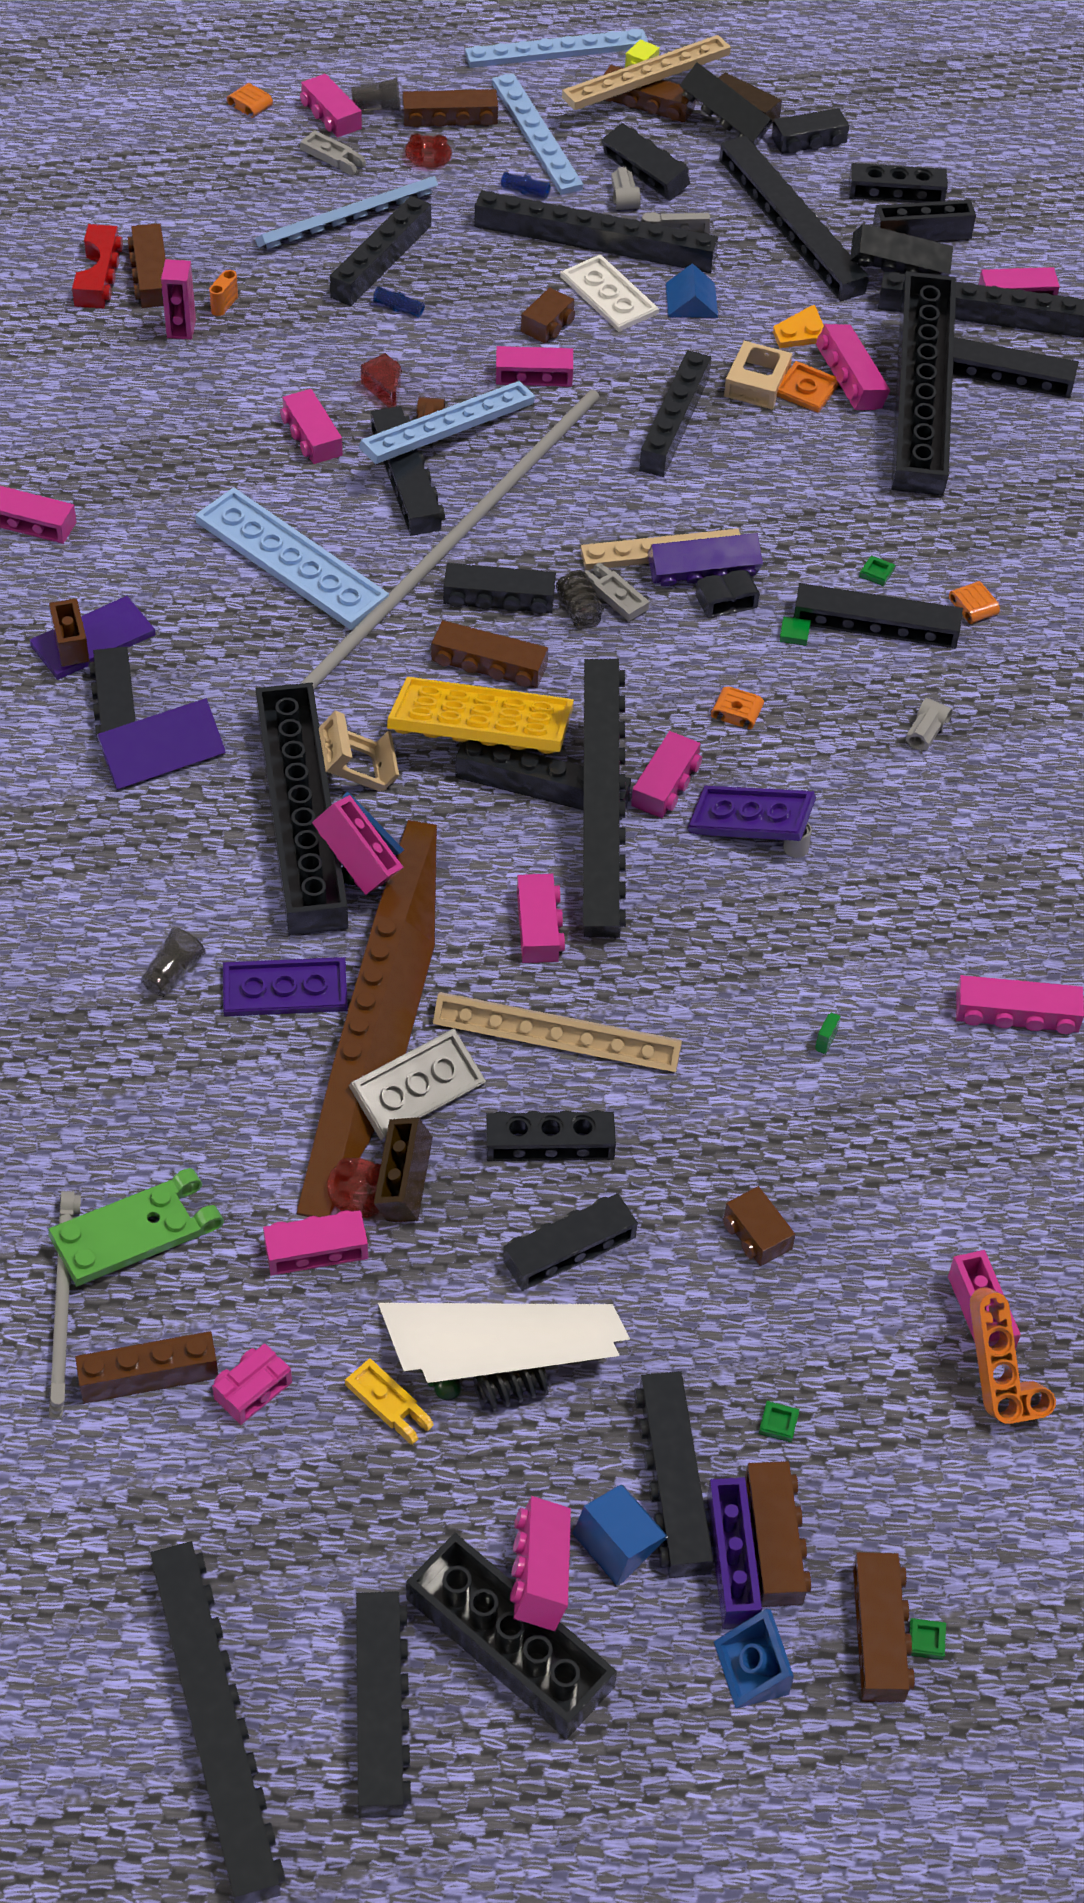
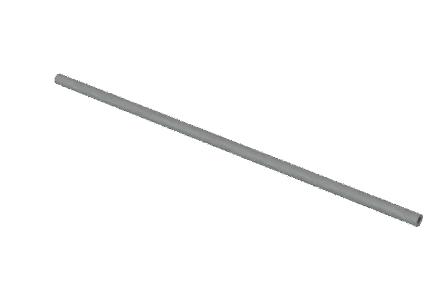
[301,389,599,689]

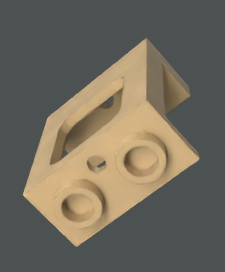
[724,341,793,410]
[319,710,399,791]

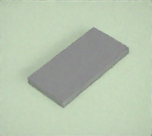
[348,1028,486,1140]

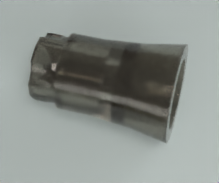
[351,77,401,111]
[141,928,206,997]

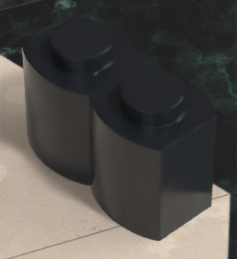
[695,570,760,618]

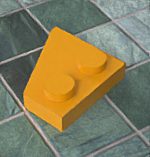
[773,305,824,349]

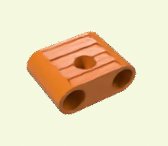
[226,83,273,118]
[209,270,238,316]
[949,581,1000,624]
[711,686,764,730]

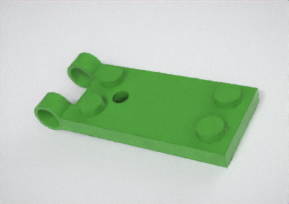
[48,1168,224,1287]

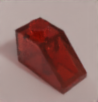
[360,353,402,408]

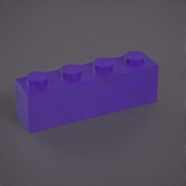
[648,533,763,586]
[707,1477,762,1629]

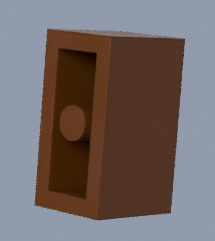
[521,287,575,344]
[49,598,90,667]
[723,1186,796,1266]

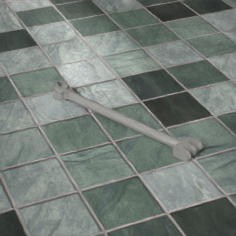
[49,1191,81,1420]

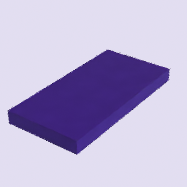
[29,596,156,680]
[96,698,226,790]
[688,785,816,841]
[223,957,348,1017]

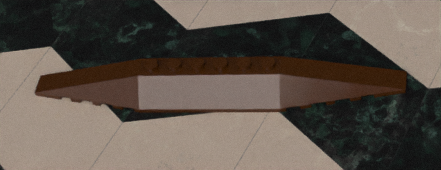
[297,820,437,1217]

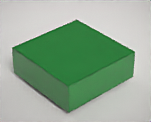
[859,555,896,586]
[779,616,811,646]
[815,1012,841,1055]
[759,1401,800,1443]
[909,1618,946,1660]

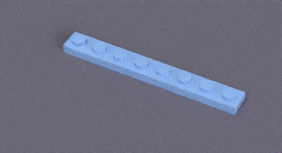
[465,29,648,68]
[492,73,583,195]
[255,176,438,249]
[359,381,535,464]

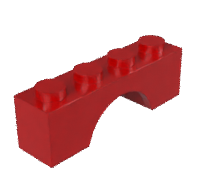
[72,224,123,309]

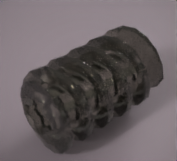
[555,570,604,630]

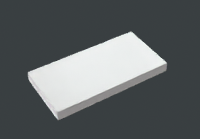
[560,254,659,332]

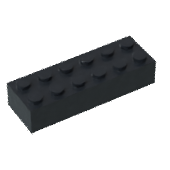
[406,1532,617,1740]

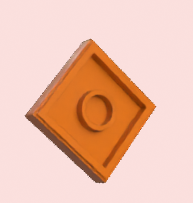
[777,361,840,413]

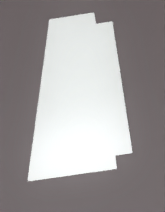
[378,1303,630,1383]

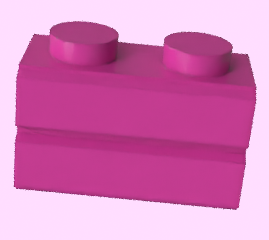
[212,1344,292,1425]

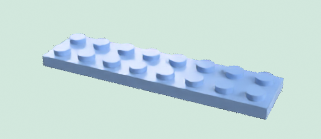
[195,487,389,630]

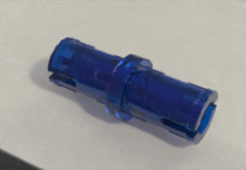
[501,172,551,198]
[373,286,425,318]

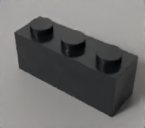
[771,108,849,154]

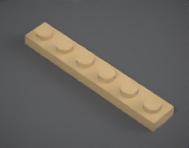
[580,529,740,570]

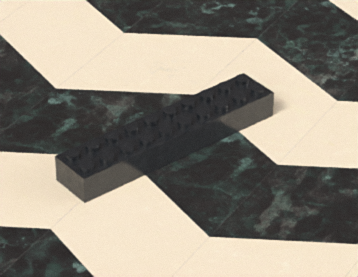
[891,272,956,496]
[255,682,349,935]

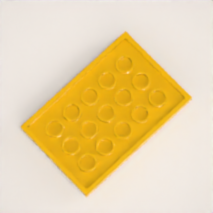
[387,677,574,754]

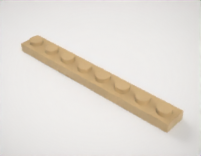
[562,35,731,110]
[433,992,682,1072]

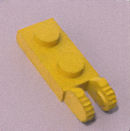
[345,1358,434,1445]

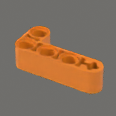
[970,1287,1056,1424]

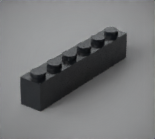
[329,196,431,306]
[953,337,1079,398]
[639,350,712,477]
[370,406,445,536]
[793,583,963,649]
[455,740,631,820]
[634,1371,713,1578]
[356,1591,411,1818]

